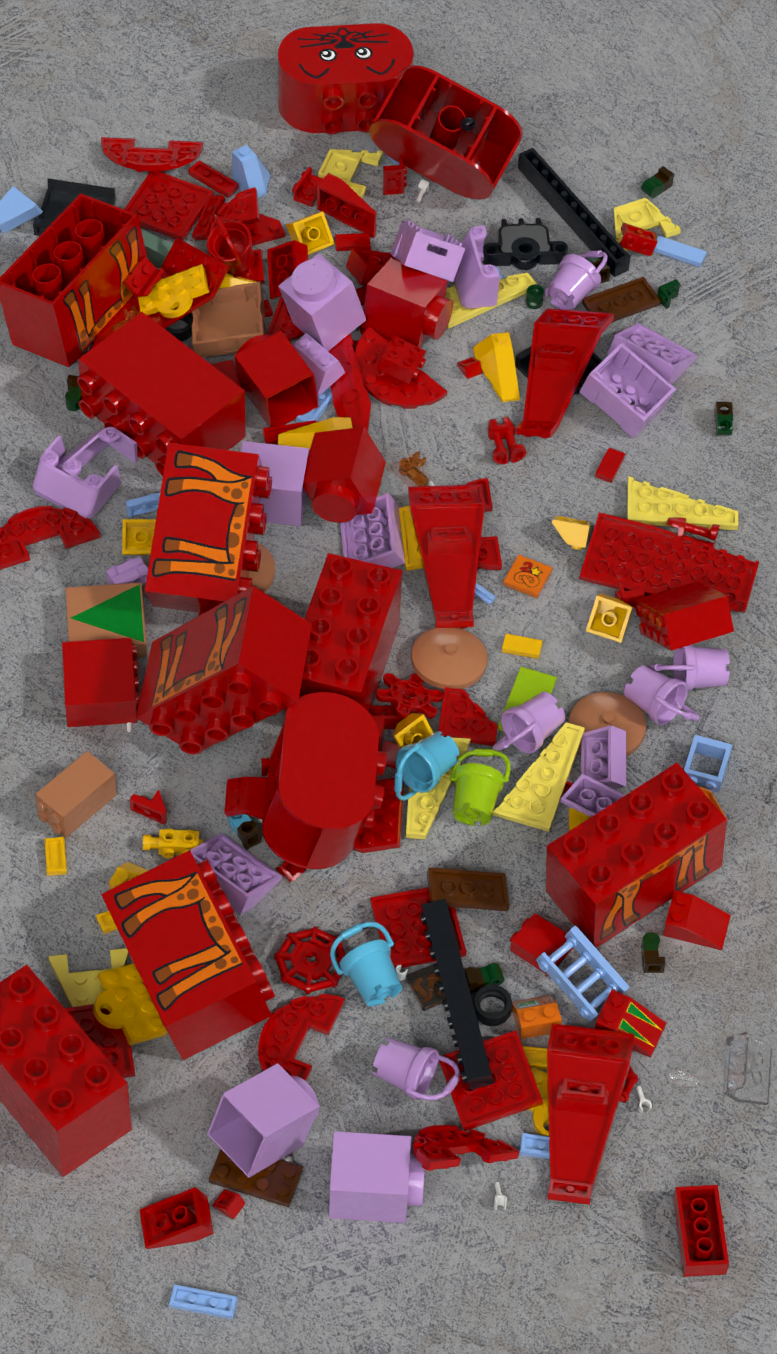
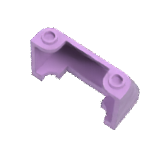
[454,225,500,309]

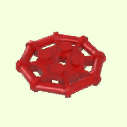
[273,926,346,994]

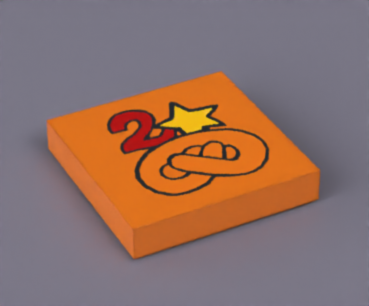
[503,554,553,598]

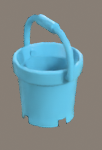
[394,731,459,801]
[330,922,403,1007]

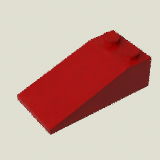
[317,173,377,238]

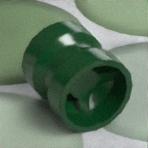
[525,284,544,309]

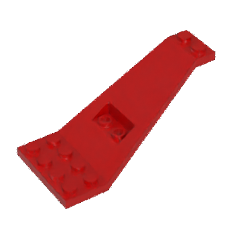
[90,237,230,350]
[516,308,614,439]
[408,485,485,628]
[224,776,404,853]
[547,1023,635,1205]

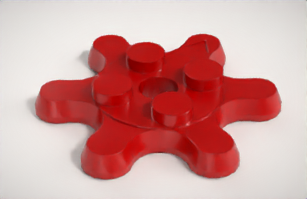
[376,673,444,719]

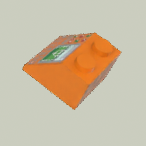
[512,995,562,1040]

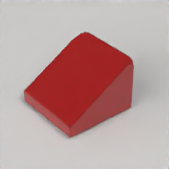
[457,357,482,379]
[381,741,400,769]
[275,861,306,882]
[212,1189,245,1219]

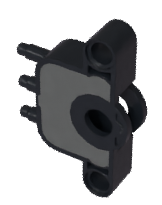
[482,218,568,270]

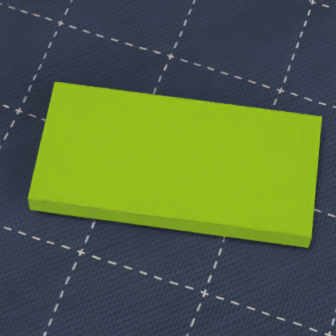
[498,667,557,732]

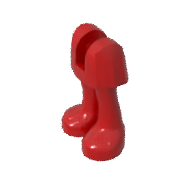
[488,417,527,464]
[667,517,720,548]

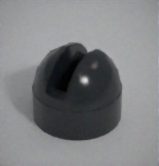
[460,117,476,131]

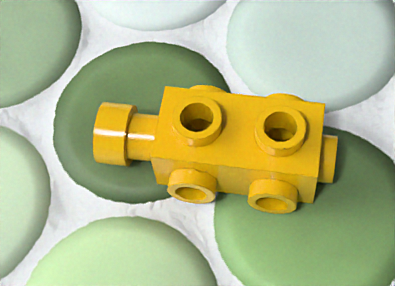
[142,829,203,858]

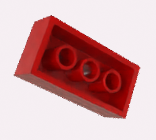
[673,1185,729,1277]

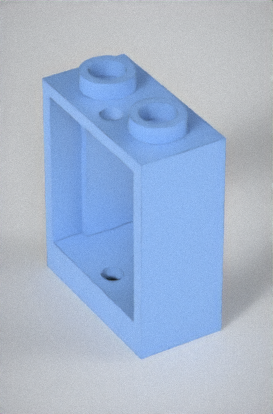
[684,735,732,792]

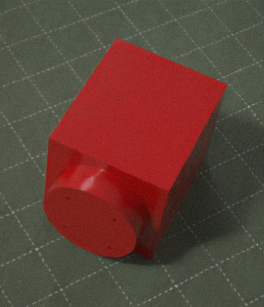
[361,258,453,348]
[234,331,319,427]
[303,427,386,523]

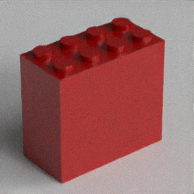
[635,581,734,651]
[62,638,140,727]

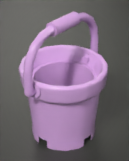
[545,250,608,310]
[650,645,730,692]
[624,665,700,726]
[492,692,565,754]
[372,1038,460,1100]

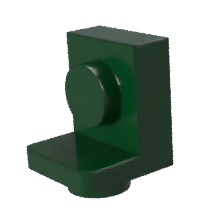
[657,279,680,309]

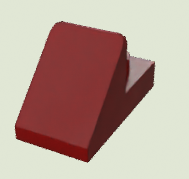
[130,790,167,825]

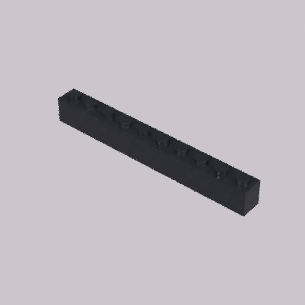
[518,148,631,277]
[420,899,494,1090]

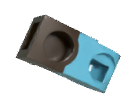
[228,814,261,850]

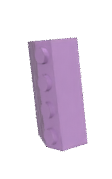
[608,323,697,384]
[340,493,405,568]
[190,833,282,915]

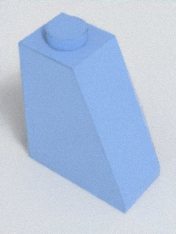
[232,145,270,198]
[0,186,43,234]

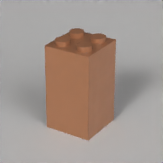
[36,751,117,838]

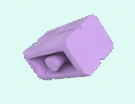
[106,557,148,585]

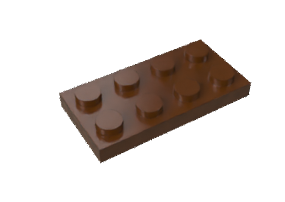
[582,277,661,322]
[427,868,509,911]
[209,1149,303,1207]

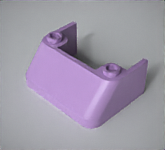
[56,427,138,482]
[33,435,122,519]

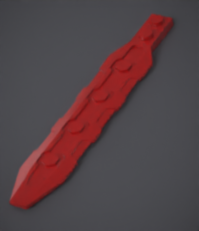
[328,334,371,432]

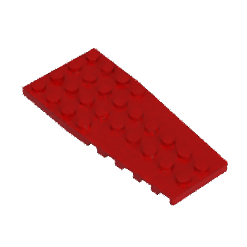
[579,512,759,613]

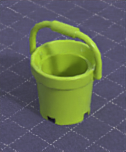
[450,749,511,826]

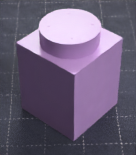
[278,253,366,351]
[241,441,309,526]
[207,1063,320,1177]
[329,1131,424,1223]

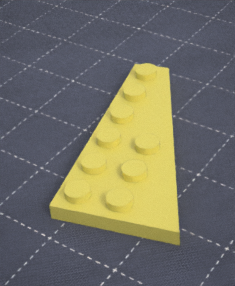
[445,273,537,329]
[627,476,738,530]
[493,722,585,832]
[406,738,471,839]

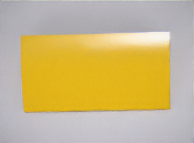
[122,519,156,555]

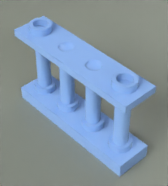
[536,925,630,1022]

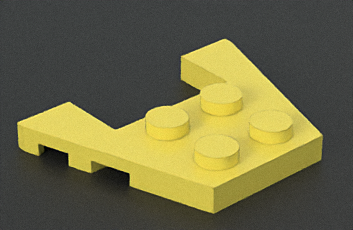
[318,149,383,198]
[614,198,681,251]
[49,948,129,1007]

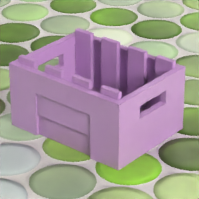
[390,219,465,282]
[580,343,676,439]

